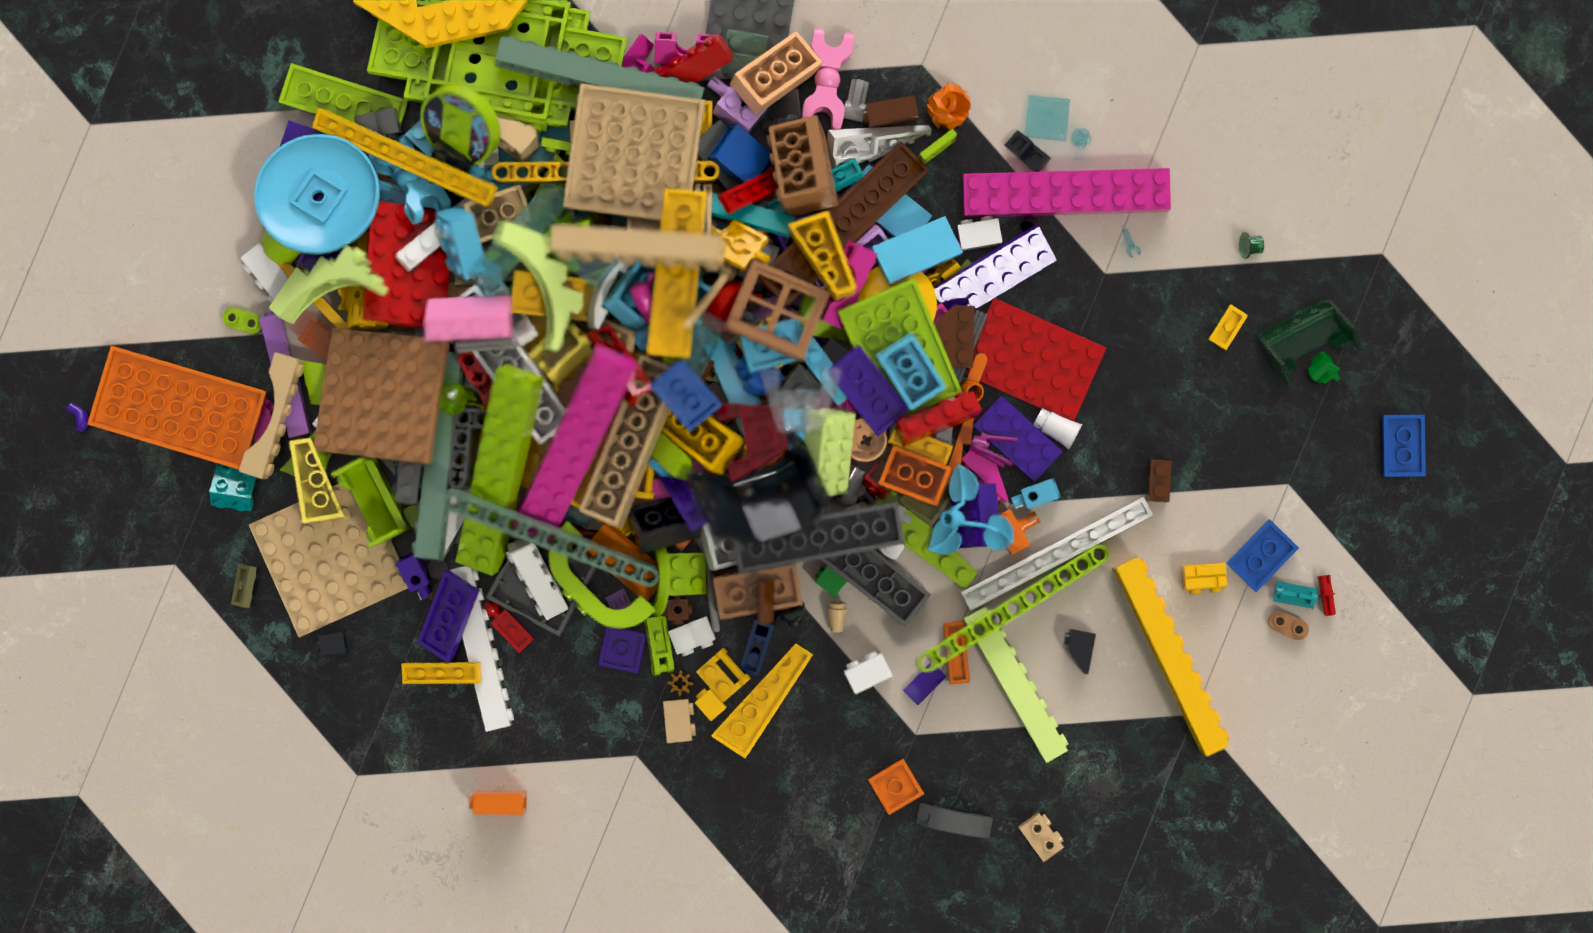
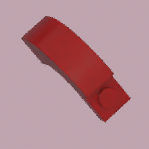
[699,280,762,332]

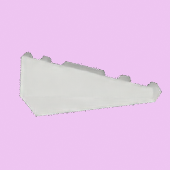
[827,125,932,169]

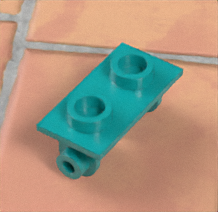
[1273,581,1318,609]

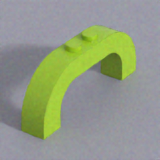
[549,521,655,628]

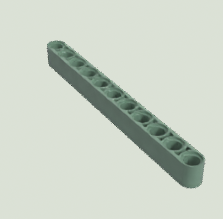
[444,489,659,587]

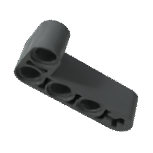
[448,408,487,490]

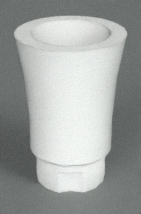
[1034,409,1082,450]

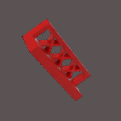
[587,324,653,407]

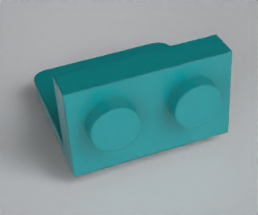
[209,463,257,511]

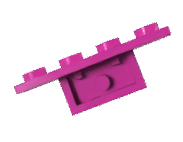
[622,34,655,73]

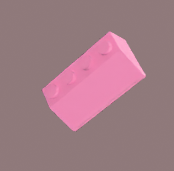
[425,295,514,341]

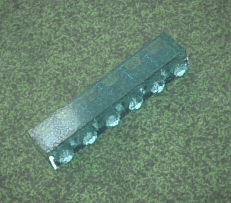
[468,182,566,292]

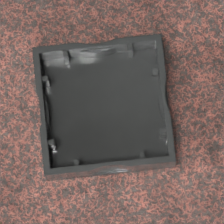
[486,538,597,636]

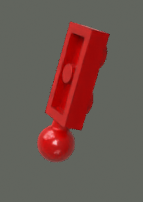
[483,601,535,653]

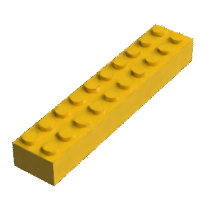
[1112,557,1230,756]

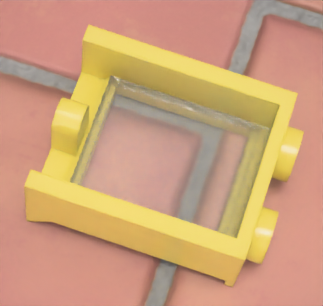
[528,323,593,388]

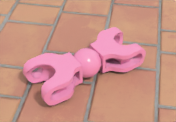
[801,28,854,130]

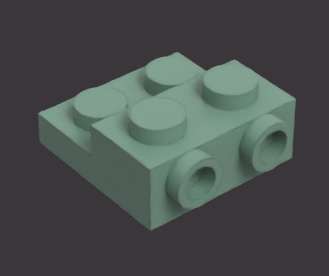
[721,29,768,78]

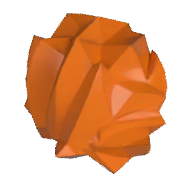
[926,83,971,130]

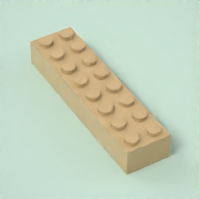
[550,225,726,271]
[579,355,671,528]

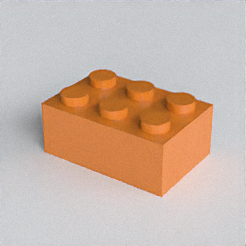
[879,445,953,508]

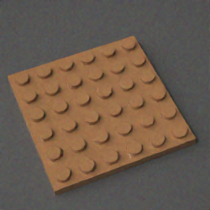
[314,328,450,465]

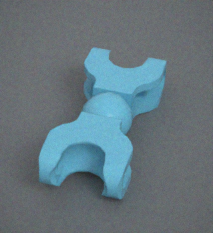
[368,135,451,224]

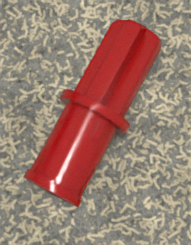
[1317,575,1336,616]

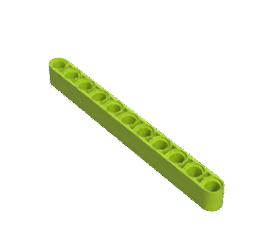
[915,545,1109,673]

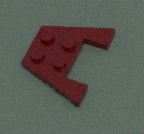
[717,402,789,482]

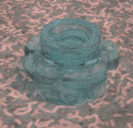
[1071,128,1091,148]

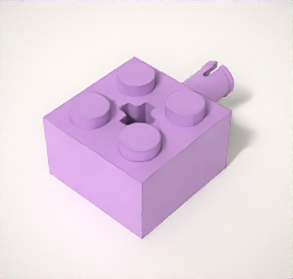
[707,76,771,134]

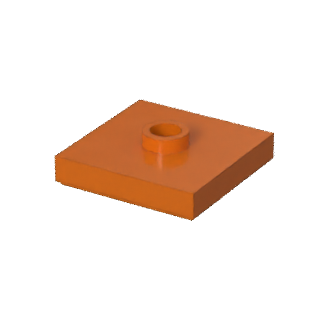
[868,758,924,815]

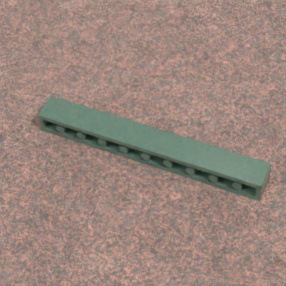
[495,36,704,100]
[412,352,466,561]

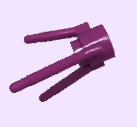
[970,433,1018,467]

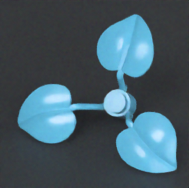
[928,465,1014,554]

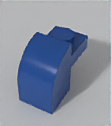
[734,358,784,396]

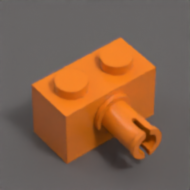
[999,509,1041,555]

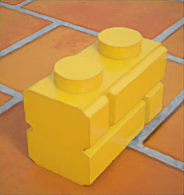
[1182,562,1227,594]

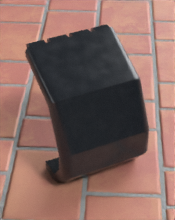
[686,430,831,545]

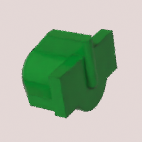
[1308,351,1340,384]

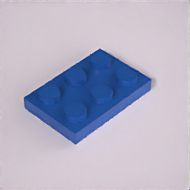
[650,358,722,431]
[1382,415,1426,477]
[1226,519,1299,592]

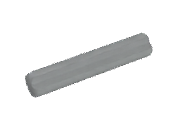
[455,337,518,353]

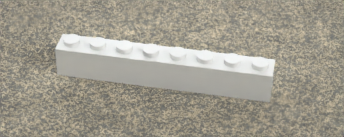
[450,566,514,732]

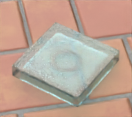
[1025,95,1070,141]

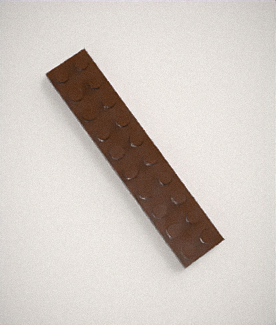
[757,141,930,307]

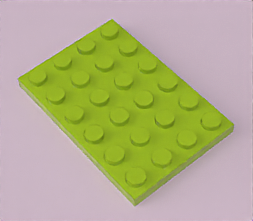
[838,278,962,421]

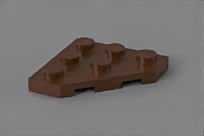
[934,305,975,368]

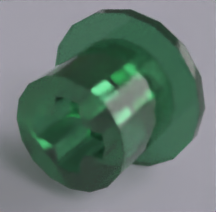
[1239,232,1264,259]

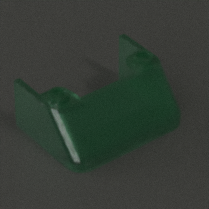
[1259,299,1364,390]

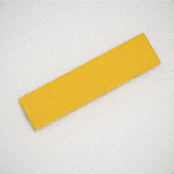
[401,662,482,684]

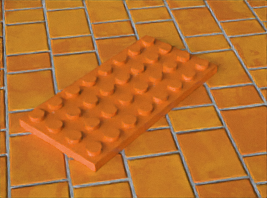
[87,346,268,469]

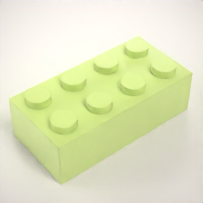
[805,407,856,496]

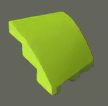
[302,361,326,406]

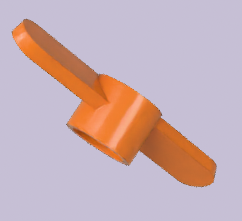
[956,353,987,427]

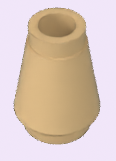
[827,601,847,632]

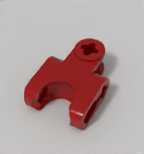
[458,352,494,408]

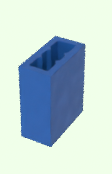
[707,124,771,185]

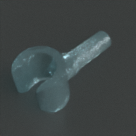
[1123,229,1141,257]

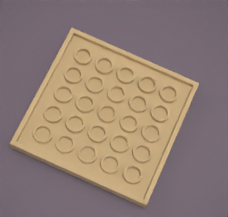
[563,84,705,221]
[249,484,408,637]

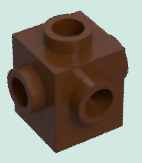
[663,595,692,624]

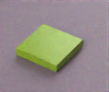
[919,129,957,164]

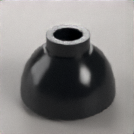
[777,601,805,626]

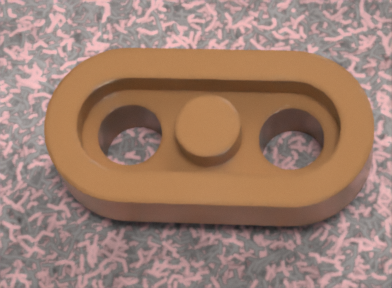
[1268,611,1309,640]

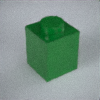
[815,566,847,597]

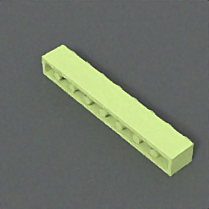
[963,606,1068,763]

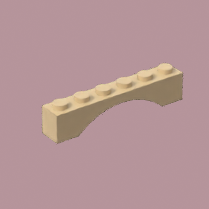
[239,352,304,479]

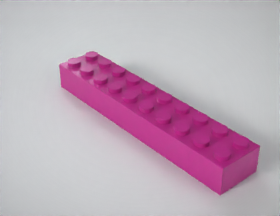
[962,168,1171,218]
[512,345,636,542]

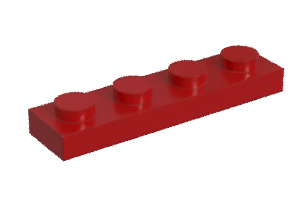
[717,169,779,215]

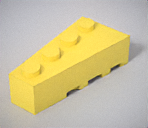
[289,438,345,524]

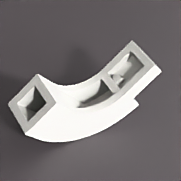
[483,277,538,347]

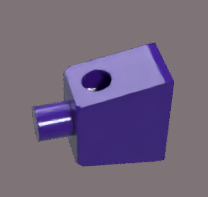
[396,552,432,600]

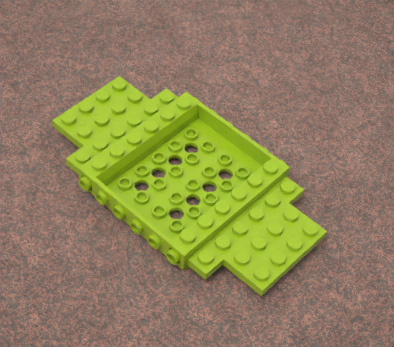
[367,0,627,133]

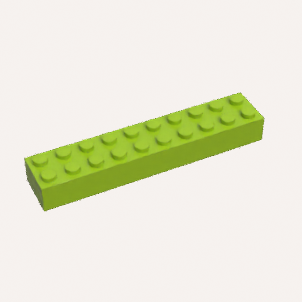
[455,364,544,576]

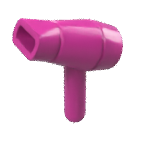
[629,271,656,323]

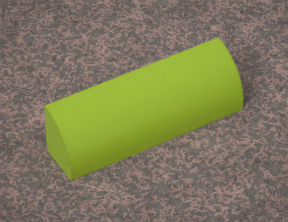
[652,431,692,480]

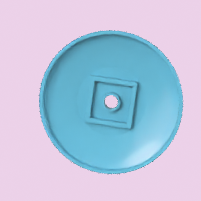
[254,134,380,254]

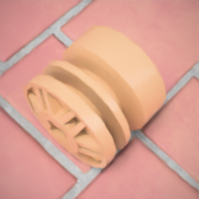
[851,418,889,463]

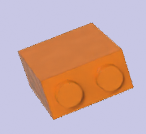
[469,790,527,815]

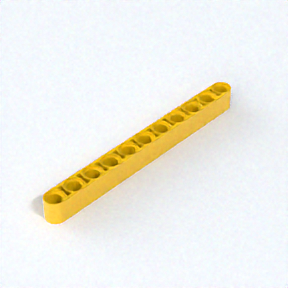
[492,161,719,184]

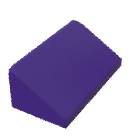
[903,664,947,705]

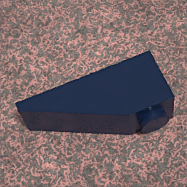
[740,613,778,677]

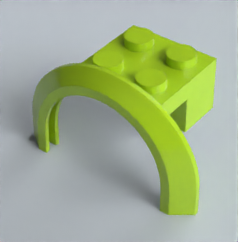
[650,547,706,616]

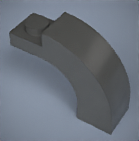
[916,803,993,838]

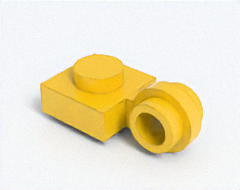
[926,258,961,287]

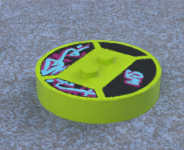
[421,84,501,166]

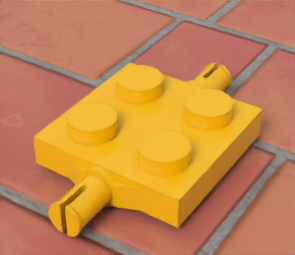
[711,219,771,272]

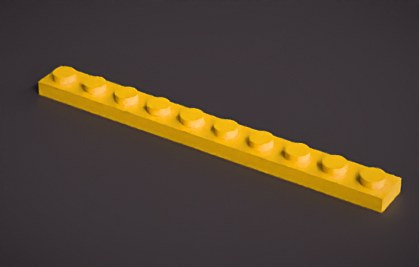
[312,108,498,207]

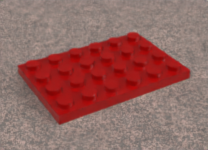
[362,201,449,329]
[963,298,1106,421]

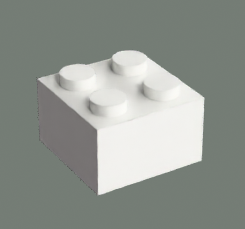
[844,651,893,694]

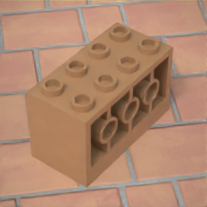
[767,115,838,216]
[711,563,803,619]

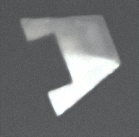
[760,368,842,433]

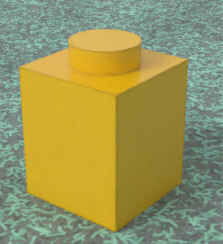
[695,688,727,721]

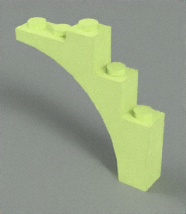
[492,221,584,352]
[269,245,389,324]

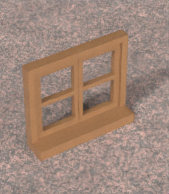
[724,260,830,362]

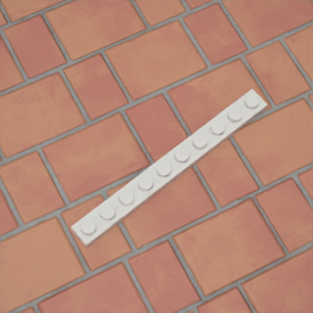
[961,497,1153,611]

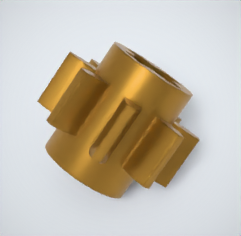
[667,670,693,696]

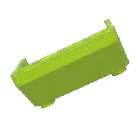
[331,457,411,548]

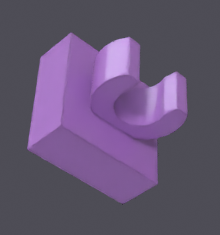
[605,588,632,610]

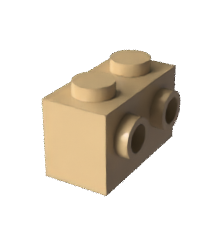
[1018,812,1064,862]

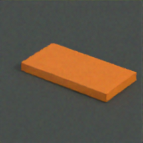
[586,522,658,602]

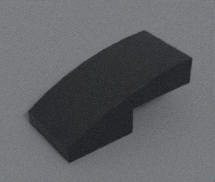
[1004,130,1050,172]

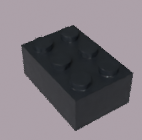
[628,497,701,554]

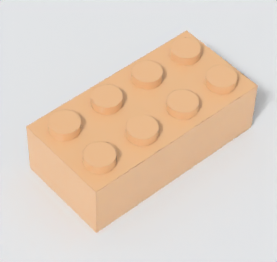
[730,31,823,115]

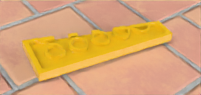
[712,643,813,758]

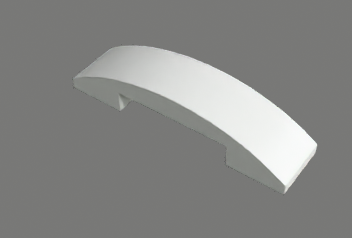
[587,261,630,330]

